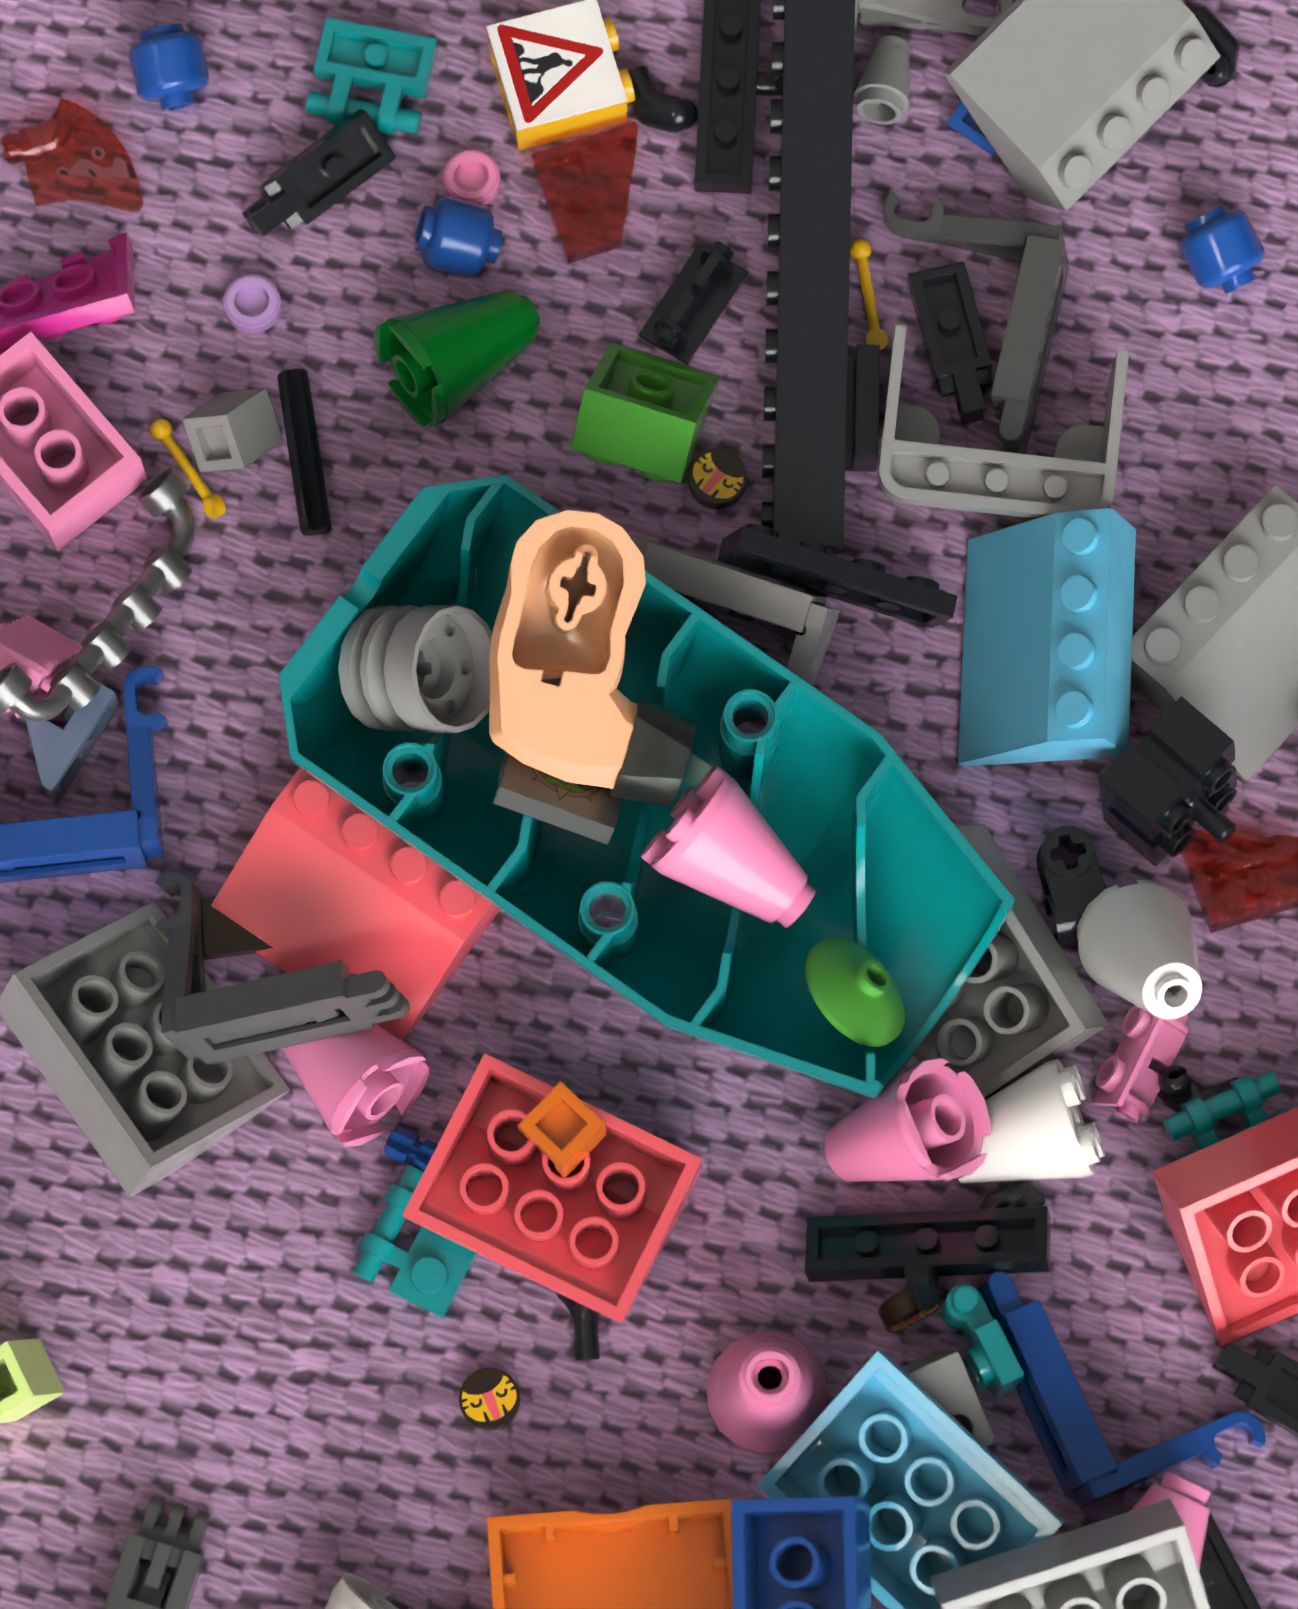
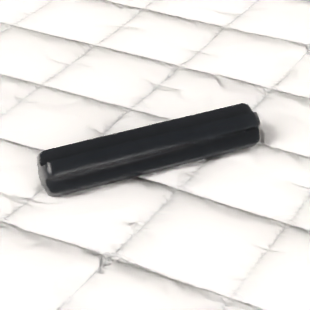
[277,368,332,536]

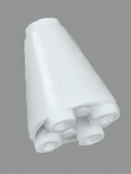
[943,1059,1105,1184]

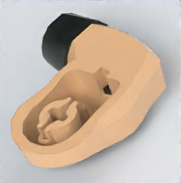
[489,510,696,806]

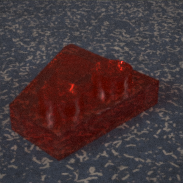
[531,121,638,264]
[1181,824,1298,933]

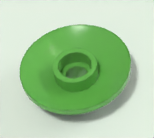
[805,938,905,1047]

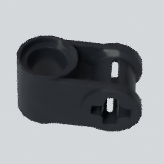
[1036,826,1107,946]

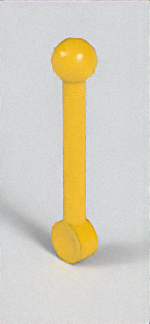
[850,238,888,352]
[150,418,226,519]

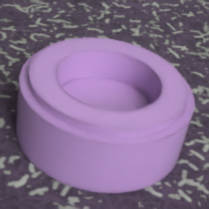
[223,274,282,333]

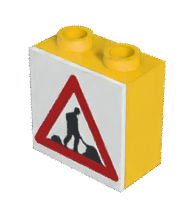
[486,0,635,151]

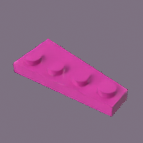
[0,232,135,354]

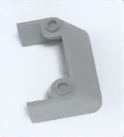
[878,325,1129,519]

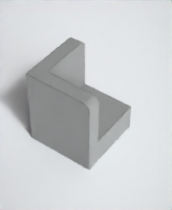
[182,388,282,472]

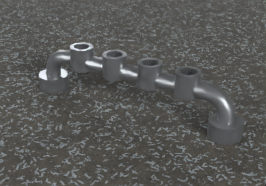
[0,468,195,722]

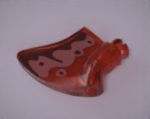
[1,99,143,212]

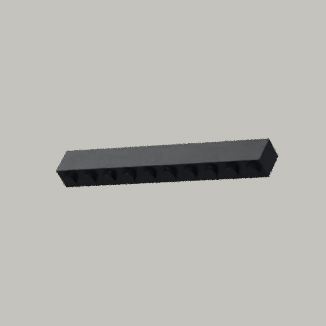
[761,0,855,553]

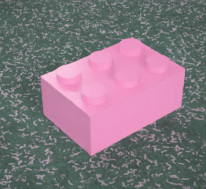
[0,331,148,552]

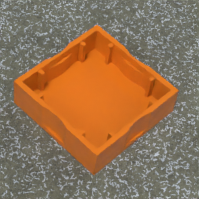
[487,1498,734,1609]

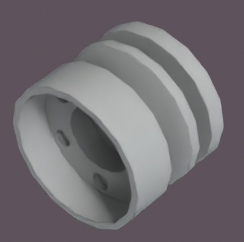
[338,605,492,733]

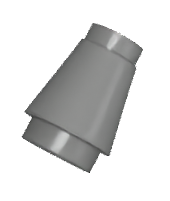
[854,36,910,125]

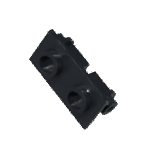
[639,242,748,365]

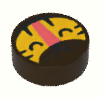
[688,449,746,509]
[878,1287,942,1333]
[459,1368,520,1431]

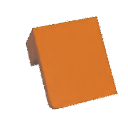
[518,1081,607,1178]

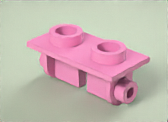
[1091,1005,1189,1123]

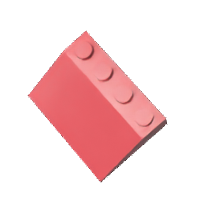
[211,768,500,1041]
[402,1053,702,1324]
[1152,1107,1298,1347]

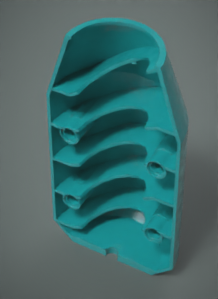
[278,474,1015,1099]

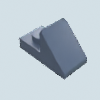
[25,681,120,803]

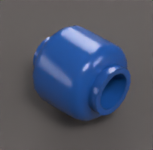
[129,23,209,111]
[414,196,503,278]
[1179,204,1265,294]

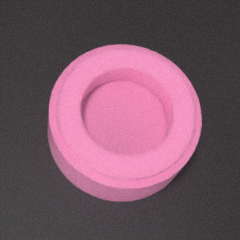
[443,150,501,205]

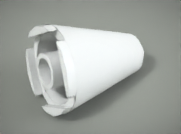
[1076,880,1202,1019]

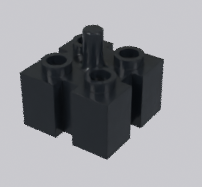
[1098,696,1237,867]

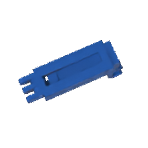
[0,666,168,883]
[977,1271,1266,1509]

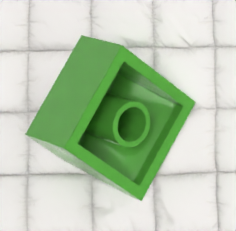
[570,342,720,483]

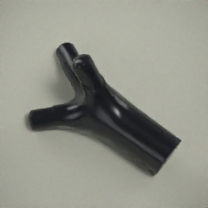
[557,1293,600,1360]

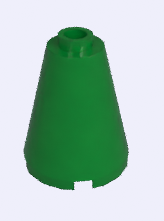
[373,290,540,427]

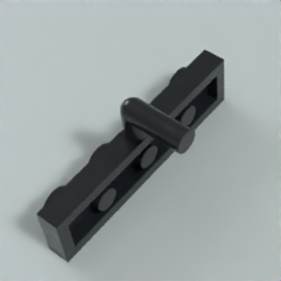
[694,0,783,194]
[717,524,958,644]
[805,1206,1051,1311]

